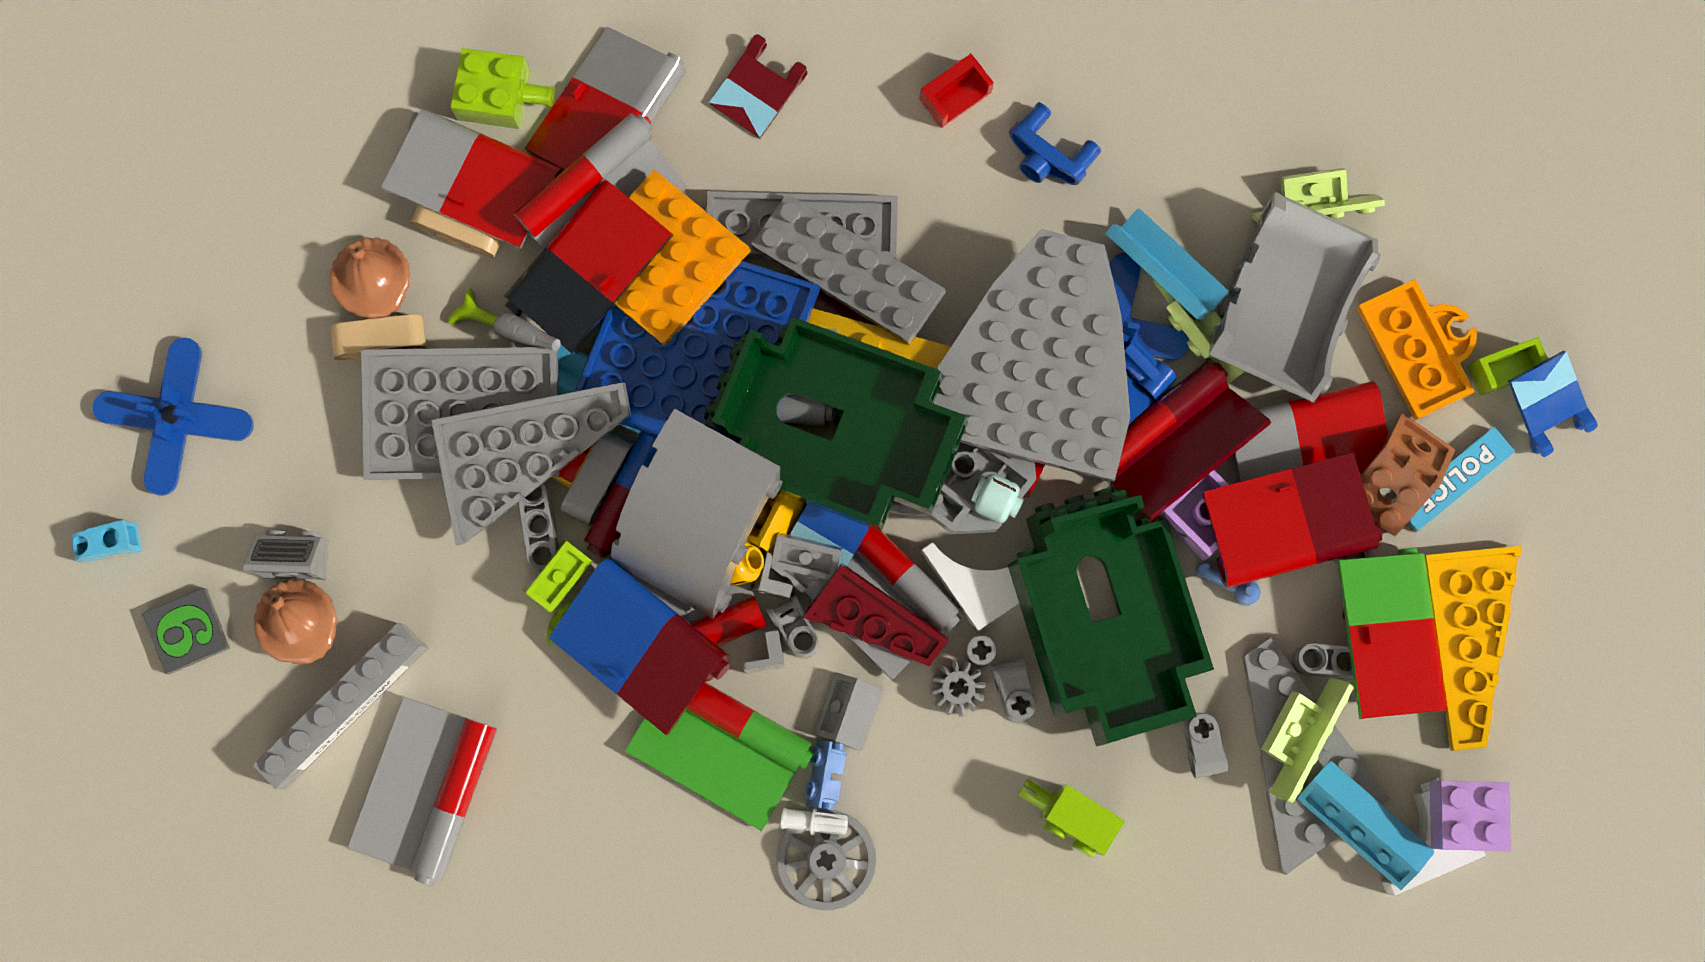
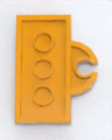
[1356,279,1477,421]

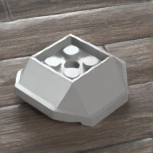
[921,443,1036,534]

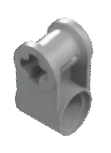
[766,594,819,659]
[991,657,1036,723]
[1183,713,1228,778]

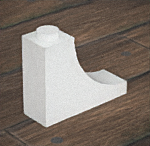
[921,542,1019,633]
[1381,778,1486,896]

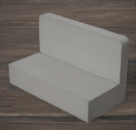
[743,630,785,674]
[814,672,882,751]

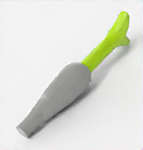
[448,289,561,351]

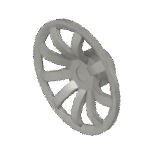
[777,809,876,910]

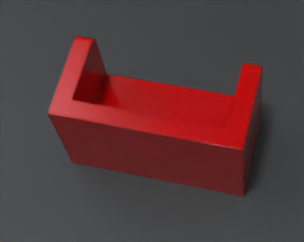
[919,53,994,128]

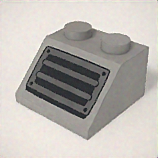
[243,530,329,580]

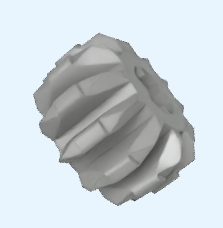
[930,660,986,717]

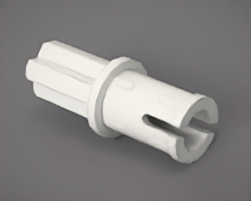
[781,807,848,835]

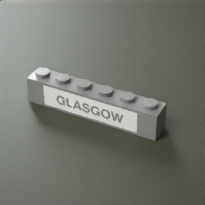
[252,622,429,789]

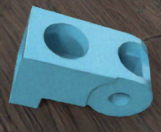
[71,520,142,562]

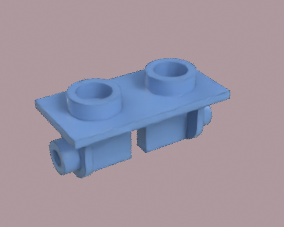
[805,740,847,810]

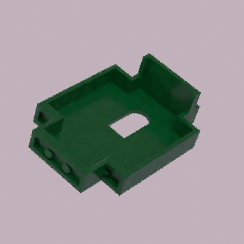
[704,316,968,532]
[1008,487,1214,747]

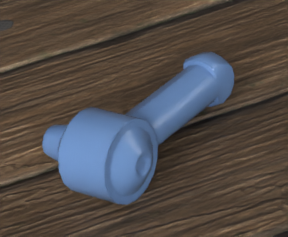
[1196,562,1261,606]

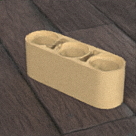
[410,205,502,258]
[330,314,426,361]

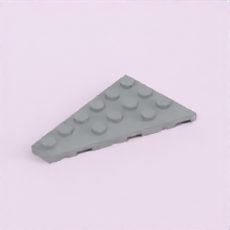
[431,382,631,546]
[1242,637,1389,875]

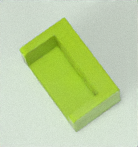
[1468,337,1548,396]
[523,539,592,613]

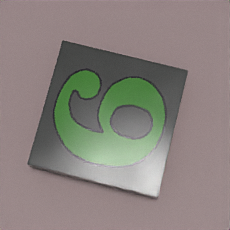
[142,588,230,675]

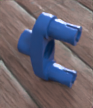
[1009,102,1101,185]

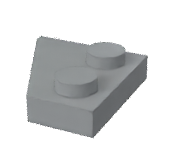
[771,533,843,599]

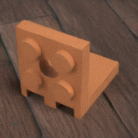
[1360,412,1455,537]

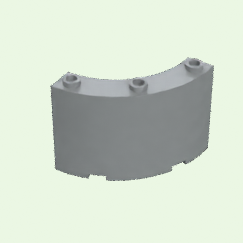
[1209,192,1381,403]
[611,409,783,619]

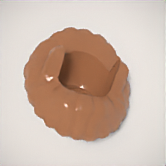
[329,237,410,319]
[253,578,337,664]

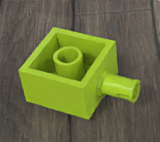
[451,48,555,129]
[1017,777,1125,858]

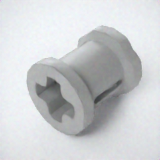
[965,636,996,667]

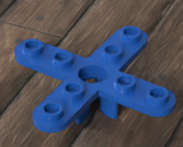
[1109,253,1189,361]
[92,338,254,496]

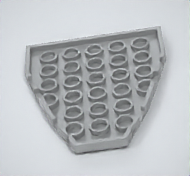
[934,229,1130,482]

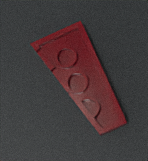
[803,562,949,666]

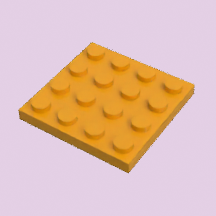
[615,169,751,346]

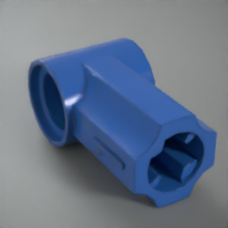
[1124,337,1177,402]

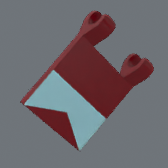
[709,34,808,139]

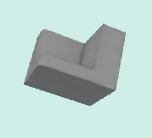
[751,552,793,599]

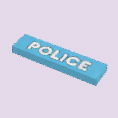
[1408,427,1515,532]

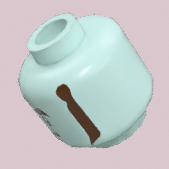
[971,474,1023,523]

